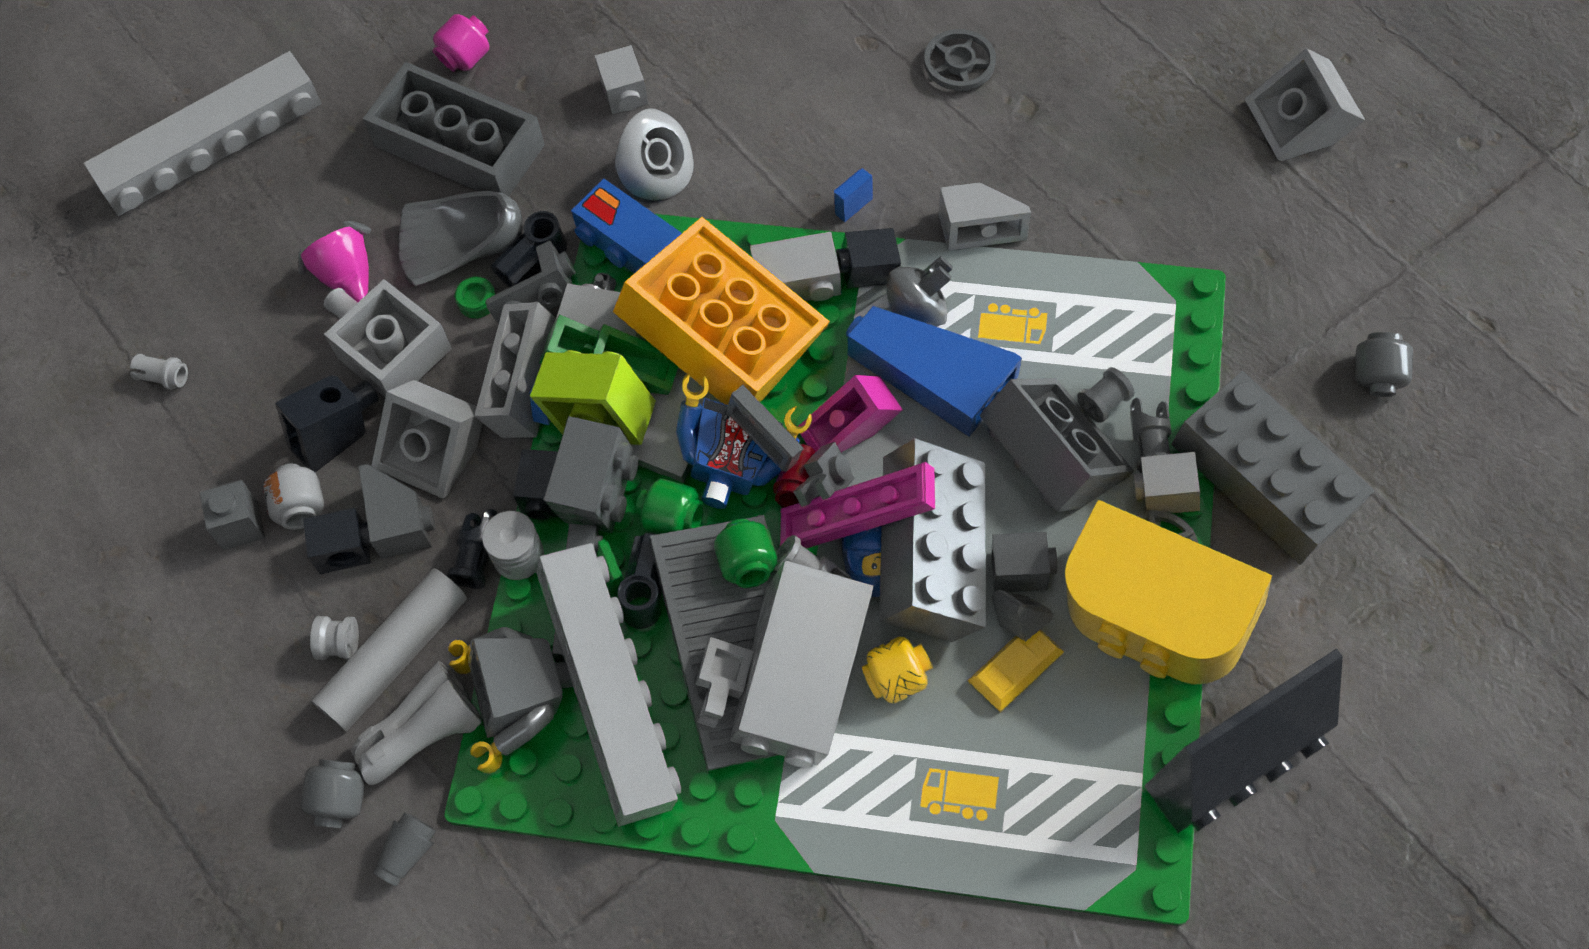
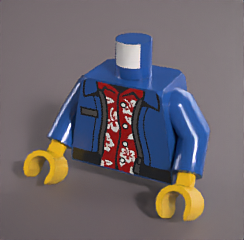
[676,374,812,509]

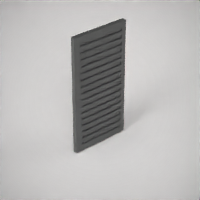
[649,515,778,771]

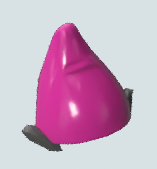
[298,221,371,302]

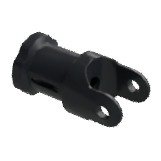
[447,509,498,589]

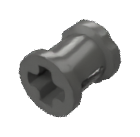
[1077,367,1135,423]

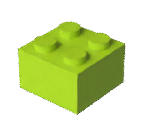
[530,350,656,445]

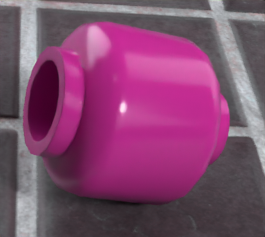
[433,14,490,72]

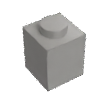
[595,45,649,114]
[1134,452,1200,513]

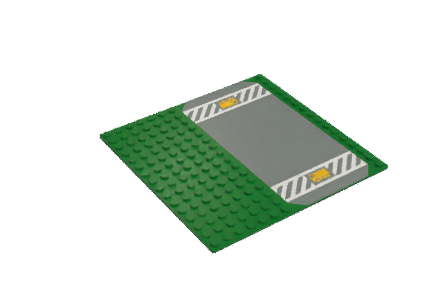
[444,214,1226,926]

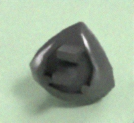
[886,256,953,327]

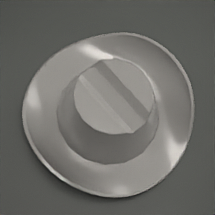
[615,108,694,200]

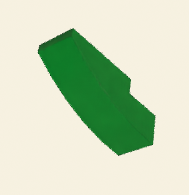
[539,314,678,395]

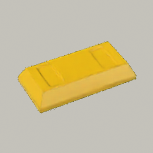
[968,629,1064,713]

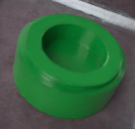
[454,277,496,319]

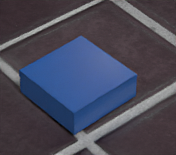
[834,168,873,222]

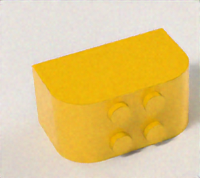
[1065,500,1272,684]

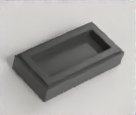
[726,385,803,472]

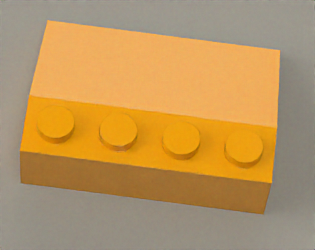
[613,217,830,405]

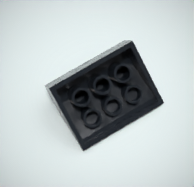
[1145,648,1343,833]

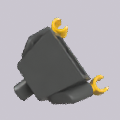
[448,627,573,774]

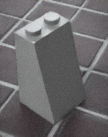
[730,560,873,768]

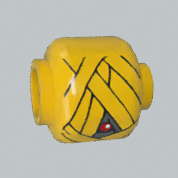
[862,636,933,703]

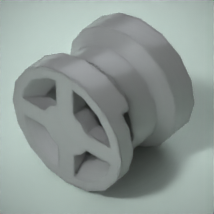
[310,616,359,661]

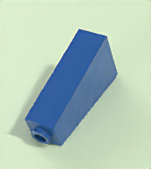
[846,306,1022,437]

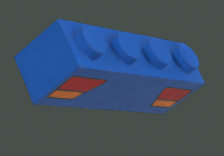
[571,179,682,274]

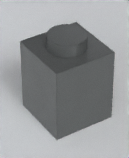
[199,480,265,550]
[991,532,1057,592]

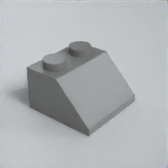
[1245,48,1365,161]
[371,380,483,499]

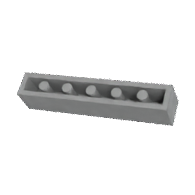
[84,51,322,216]
[536,543,681,827]

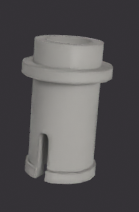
[130,354,188,390]

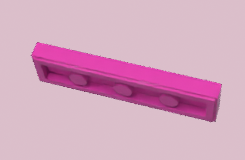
[780,462,935,549]

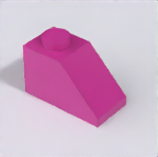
[798,375,903,452]

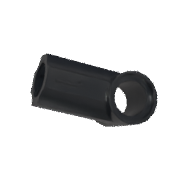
[491,211,567,288]
[618,533,662,629]

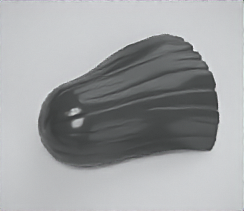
[398,191,523,286]

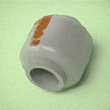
[263,463,324,530]

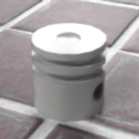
[482,511,545,580]

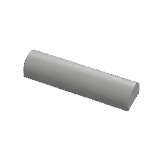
[311,568,467,732]

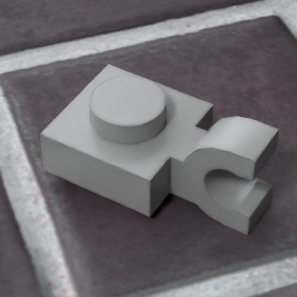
[695,637,754,728]

